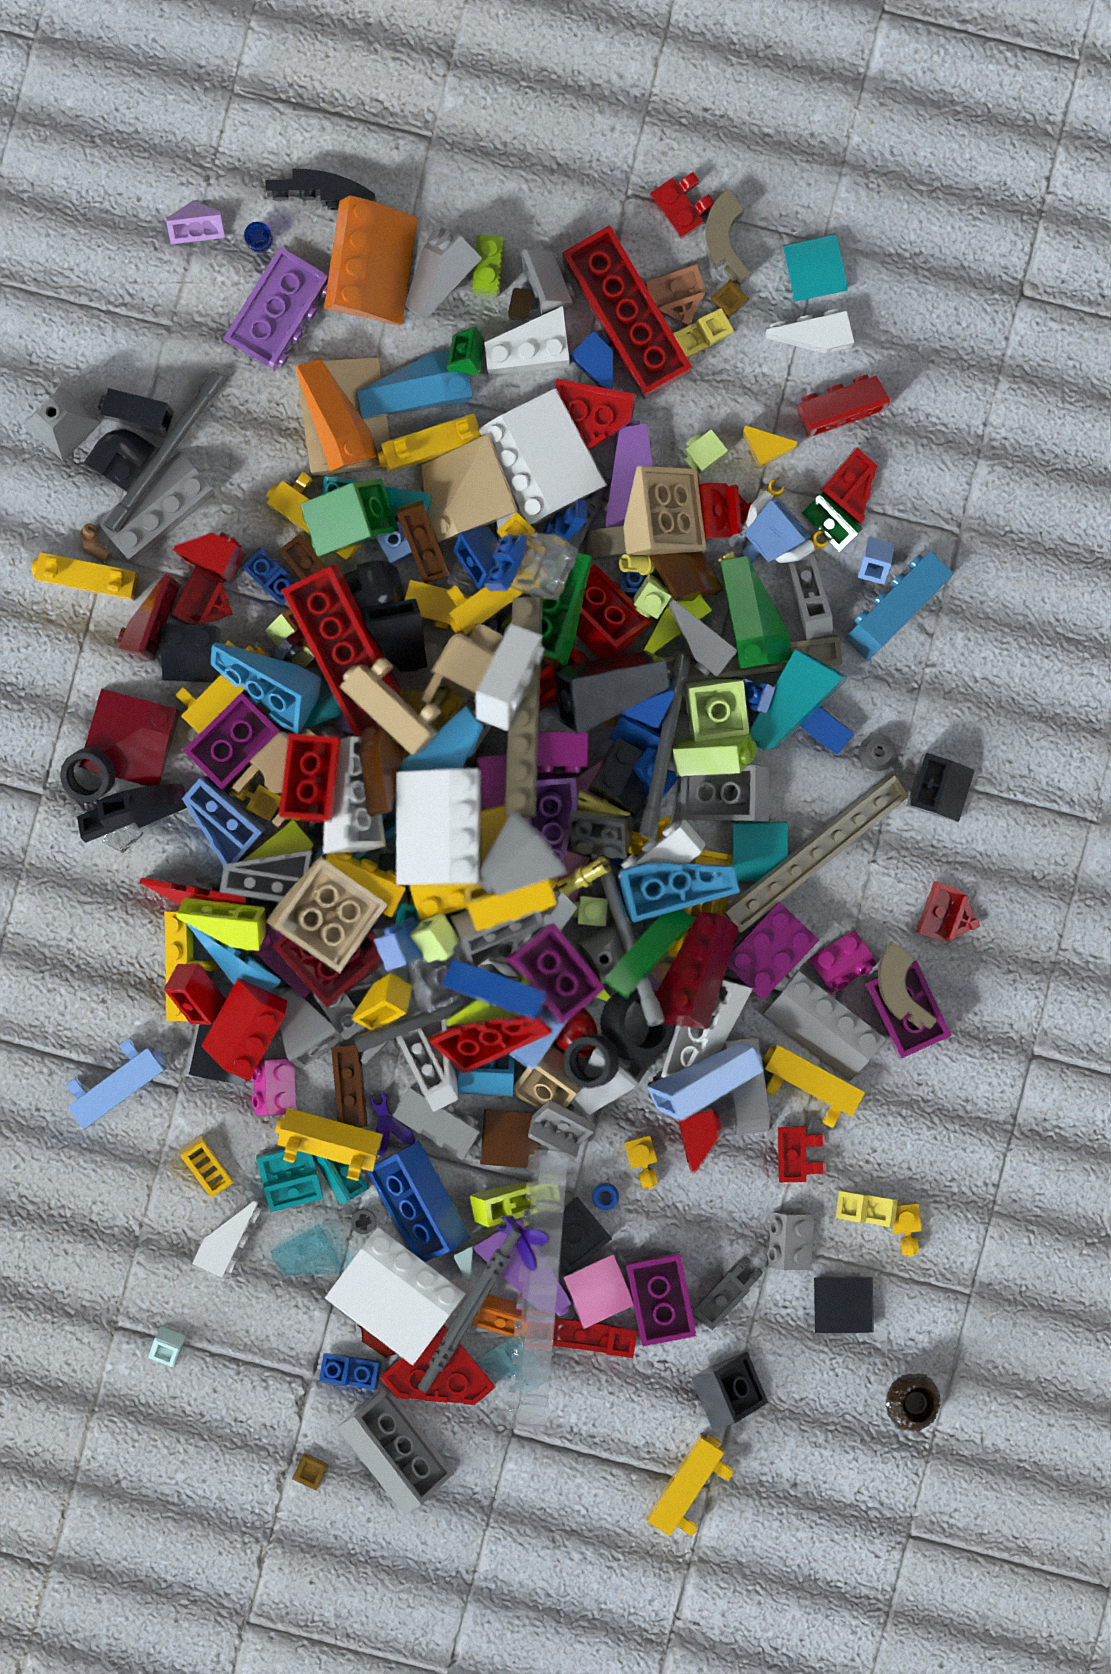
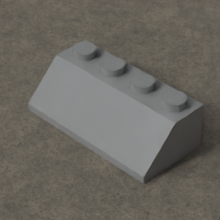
[97,452,216,563]
[763,971,886,1081]
[337,1387,454,1515]

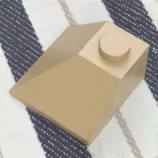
[513,1046,579,1111]

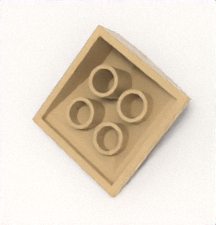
[421,434,518,543]
[623,466,706,555]
[266,857,387,973]

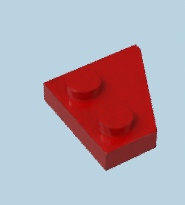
[820,447,877,524]

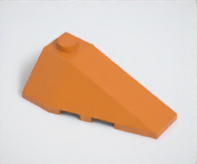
[295,359,378,472]

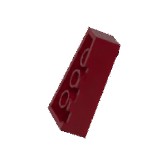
[655,912,739,1030]

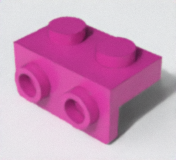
[809,930,876,994]
[251,1058,296,1116]

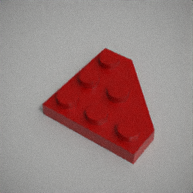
[555,379,637,451]
[380,1324,496,1405]

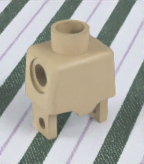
[419,623,504,721]
[233,728,316,829]

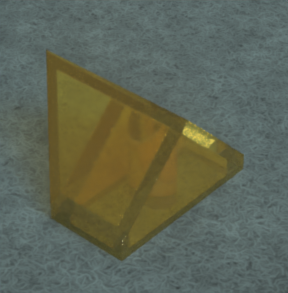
[400,686,467,731]

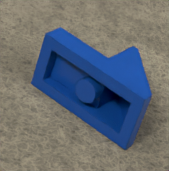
[633,747,681,798]

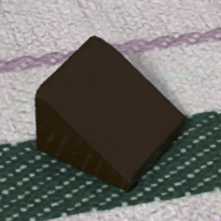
[508,287,534,320]

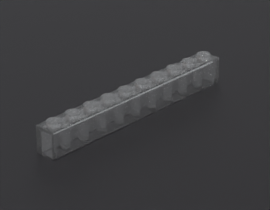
[507,1148,568,1431]

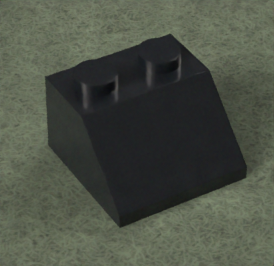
[160,623,220,683]
[588,738,647,817]
[691,1352,769,1429]

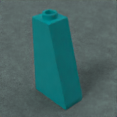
[749,649,848,751]

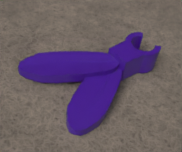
[370,1091,416,1156]
[497,1215,550,1271]

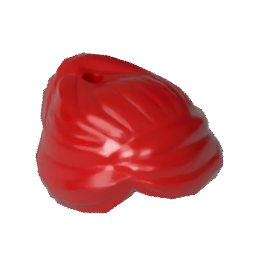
[555,1008,598,1057]

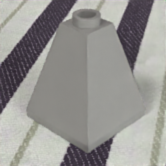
[24,384,101,461]
[479,811,566,896]
[577,922,638,988]
[276,986,346,1069]
[570,1047,646,1116]

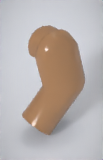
[80,523,112,562]

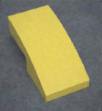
[673,308,734,358]
[835,1191,898,1227]

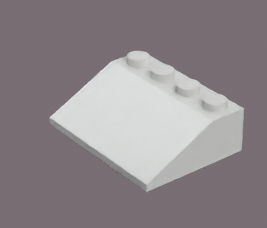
[478,388,607,525]
[397,769,481,885]
[325,1227,466,1365]

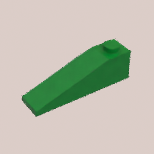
[532,550,592,667]
[720,556,792,669]

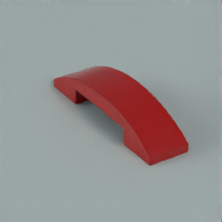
[524,1315,637,1358]

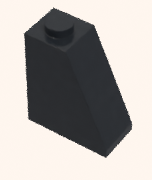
[98,388,174,438]
[362,598,427,672]

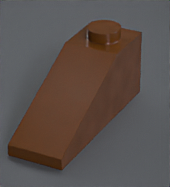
[359,724,405,817]

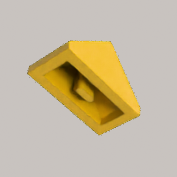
[742,425,797,468]

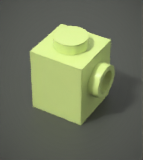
[684,429,728,474]
[634,574,672,619]
[573,896,608,926]
[410,914,460,962]

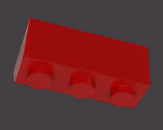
[797,374,890,438]
[172,532,246,584]
[576,564,652,659]
[279,734,341,822]
[202,977,288,1081]
[678,1106,722,1173]

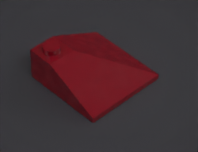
[117,574,181,661]
[79,689,180,786]
[272,929,383,1008]

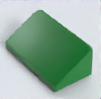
[446,327,485,374]
[802,492,863,552]

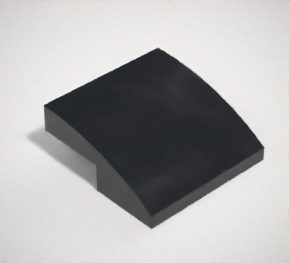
[189,1024,247,1086]
[814,1276,874,1333]

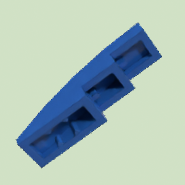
[441,960,548,1021]

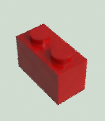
[163,963,226,1025]

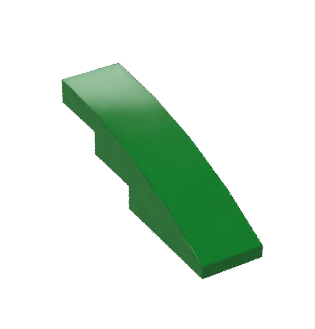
[605,909,695,998]

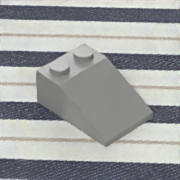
[405,227,482,319]
[521,249,576,316]
[680,765,770,822]

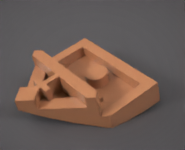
[645,264,705,325]

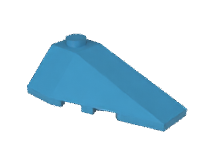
[356,350,473,419]
[211,642,321,734]
[394,706,484,801]
[620,862,740,922]
[185,922,281,992]

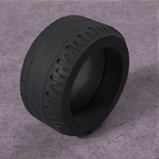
[600,988,674,1060]

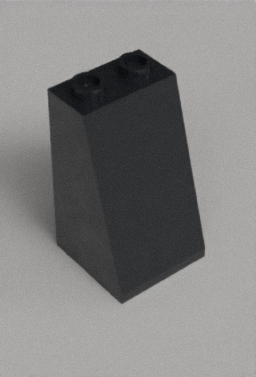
[553,650,671,734]

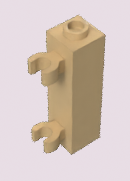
[340,658,441,755]

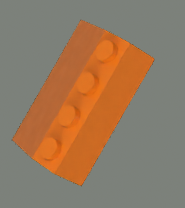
[324,196,418,326]

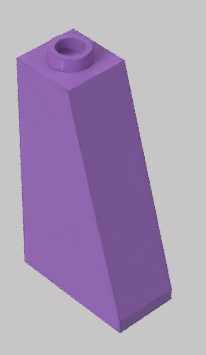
[604,421,653,528]
[473,1217,572,1318]

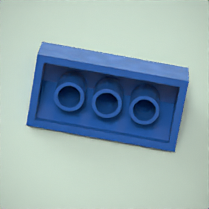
[366,1141,471,1262]

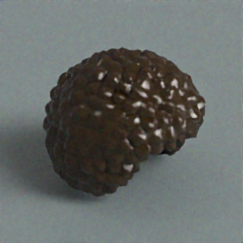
[886,1373,940,1431]

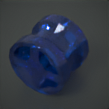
[244,221,273,253]

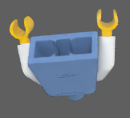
[742,479,828,563]

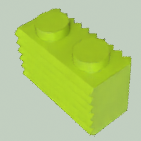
[472,235,505,297]

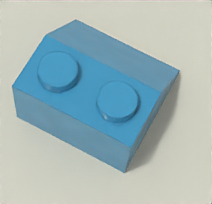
[458,1053,515,1096]

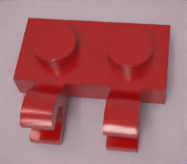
[650,172,714,239]
[778,1126,826,1183]

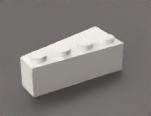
[324,737,386,853]
[661,980,752,1078]

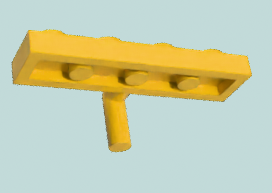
[164,912,221,1021]

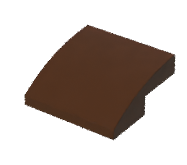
[650,551,724,601]
[480,1109,541,1169]

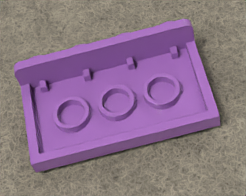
[223,246,329,372]

